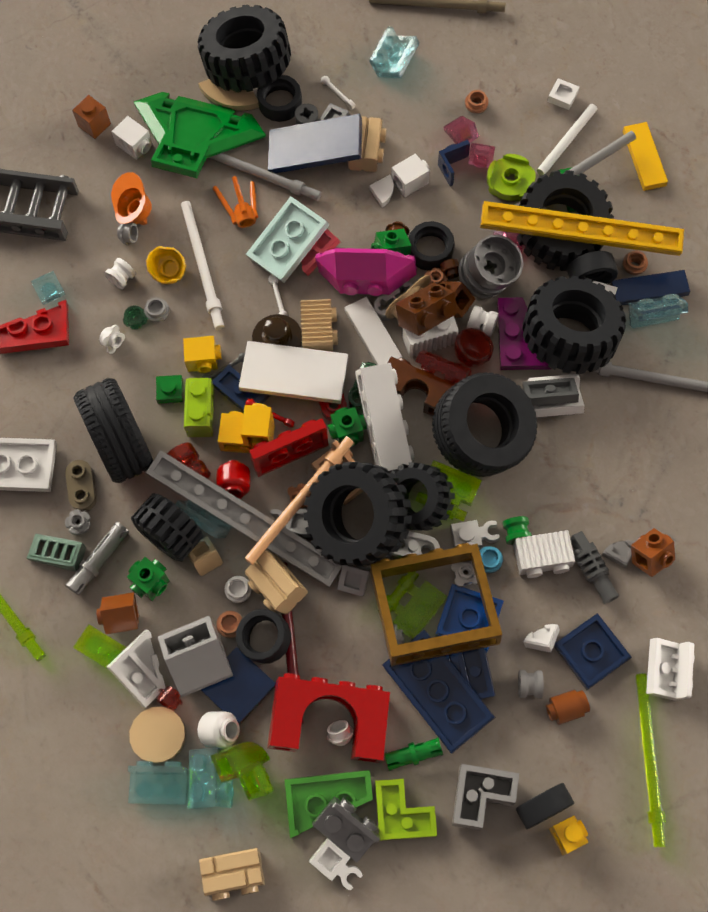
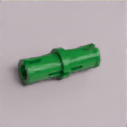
[384,737,443,771]

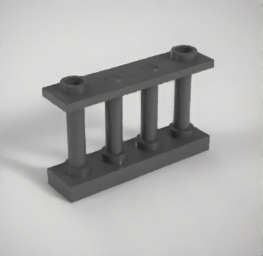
[0,168,79,241]

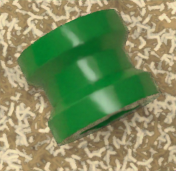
[502,516,532,545]

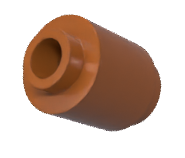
[546,689,590,725]

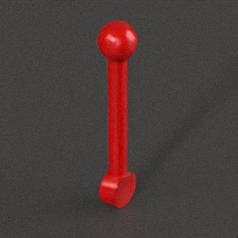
[245,399,295,428]

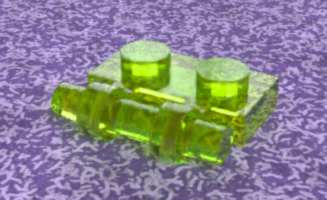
[415,460,482,522]
[378,572,447,639]

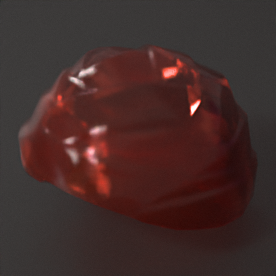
[454,328,494,367]

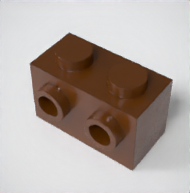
[395,282,457,336]

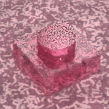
[468,143,495,168]

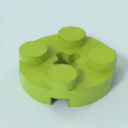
[487,154,536,201]

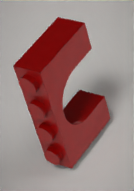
[267,673,390,763]

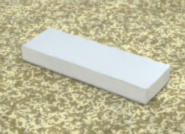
[344,297,402,365]

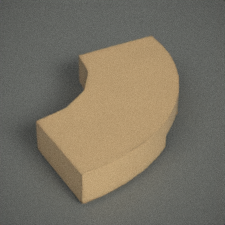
[198,79,259,111]

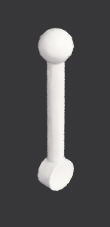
[321,76,356,110]
[268,275,288,316]

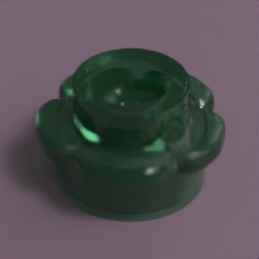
[123,305,148,330]

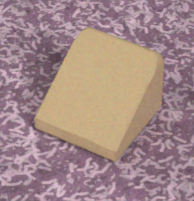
[188,536,223,576]

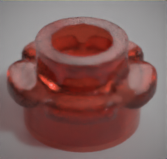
[156,686,183,711]

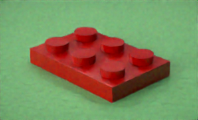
[249,418,329,477]

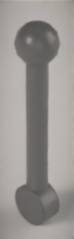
[202,353,245,379]

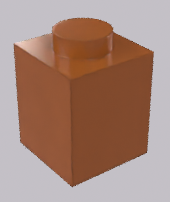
[72,95,111,139]
[96,592,140,634]

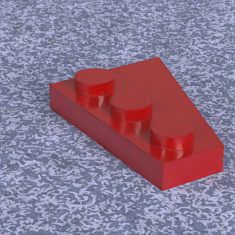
[0,300,69,354]

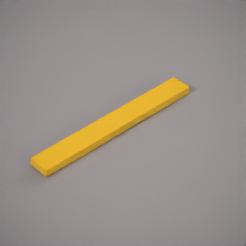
[480,201,684,256]

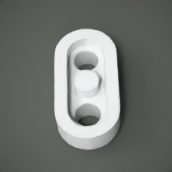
[391,531,440,558]

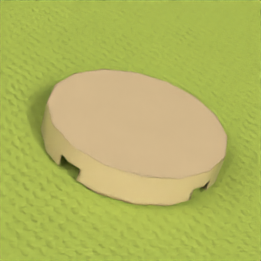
[129,706,186,764]

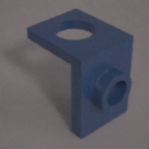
[438,140,470,186]

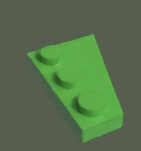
[285,770,373,838]

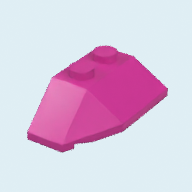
[315,248,417,296]

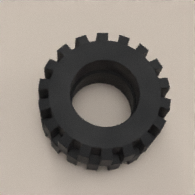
[390,462,455,531]
[131,493,204,562]

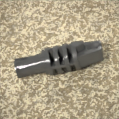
[570,531,619,604]

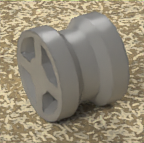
[518,670,544,699]

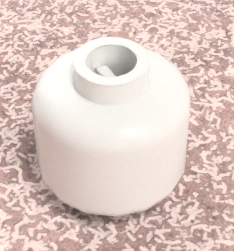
[197,711,240,749]

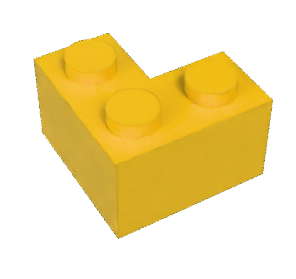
[218,403,275,453]

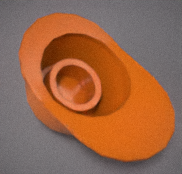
[111,172,152,225]

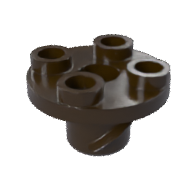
[252,314,302,348]

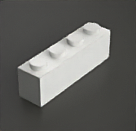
[355,363,414,471]

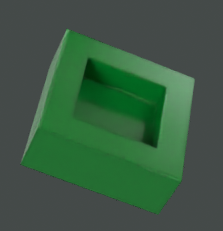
[156,375,183,404]

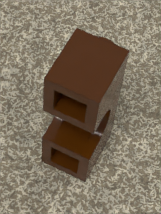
[388,356,456,417]

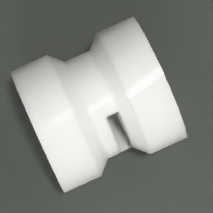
[467,305,499,337]

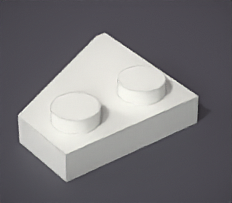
[107,630,166,708]

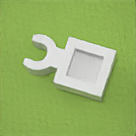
[451,520,500,548]
[309,838,363,890]

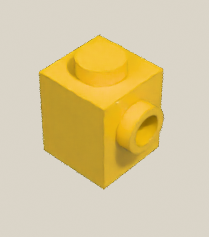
[183,336,222,373]

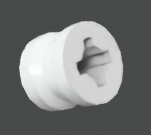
[104,258,136,289]

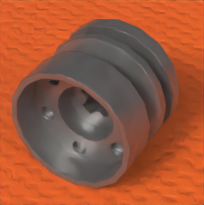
[458,235,524,299]

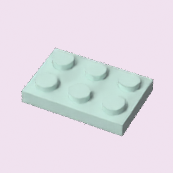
[246,196,329,283]

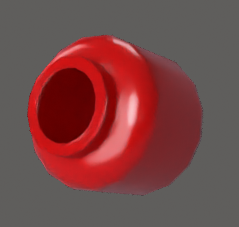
[216,460,250,499]

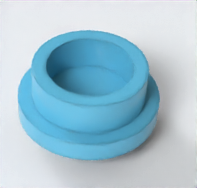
[479,546,503,573]

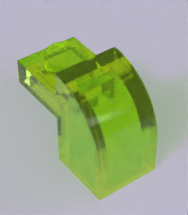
[211,742,274,800]

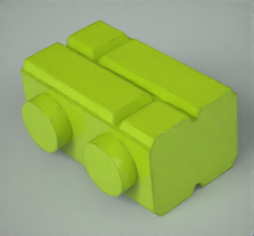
[184,378,215,437]

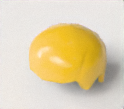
[146,246,186,284]

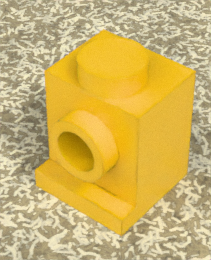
[549,815,588,856]

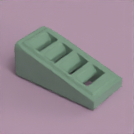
[27,533,86,572]

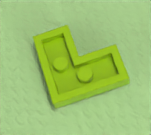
[375,779,437,841]

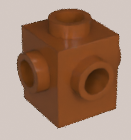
[631,528,675,577]

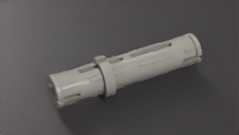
[66,522,129,595]

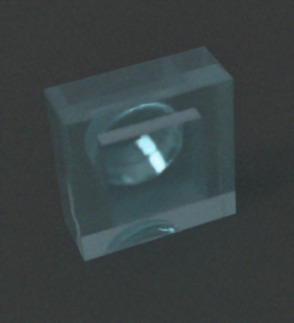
[31,271,65,305]

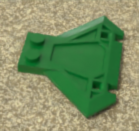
[133,92,266,178]

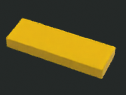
[622,122,668,191]

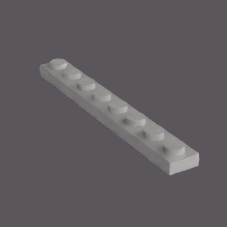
[146,450,343,587]

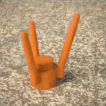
[213,176,258,228]

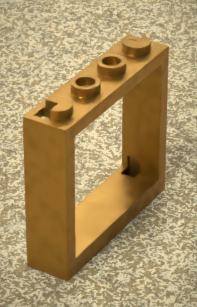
[370,543,502,666]

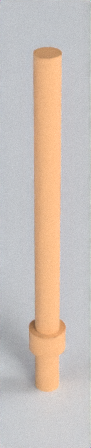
[244,437,354,565]

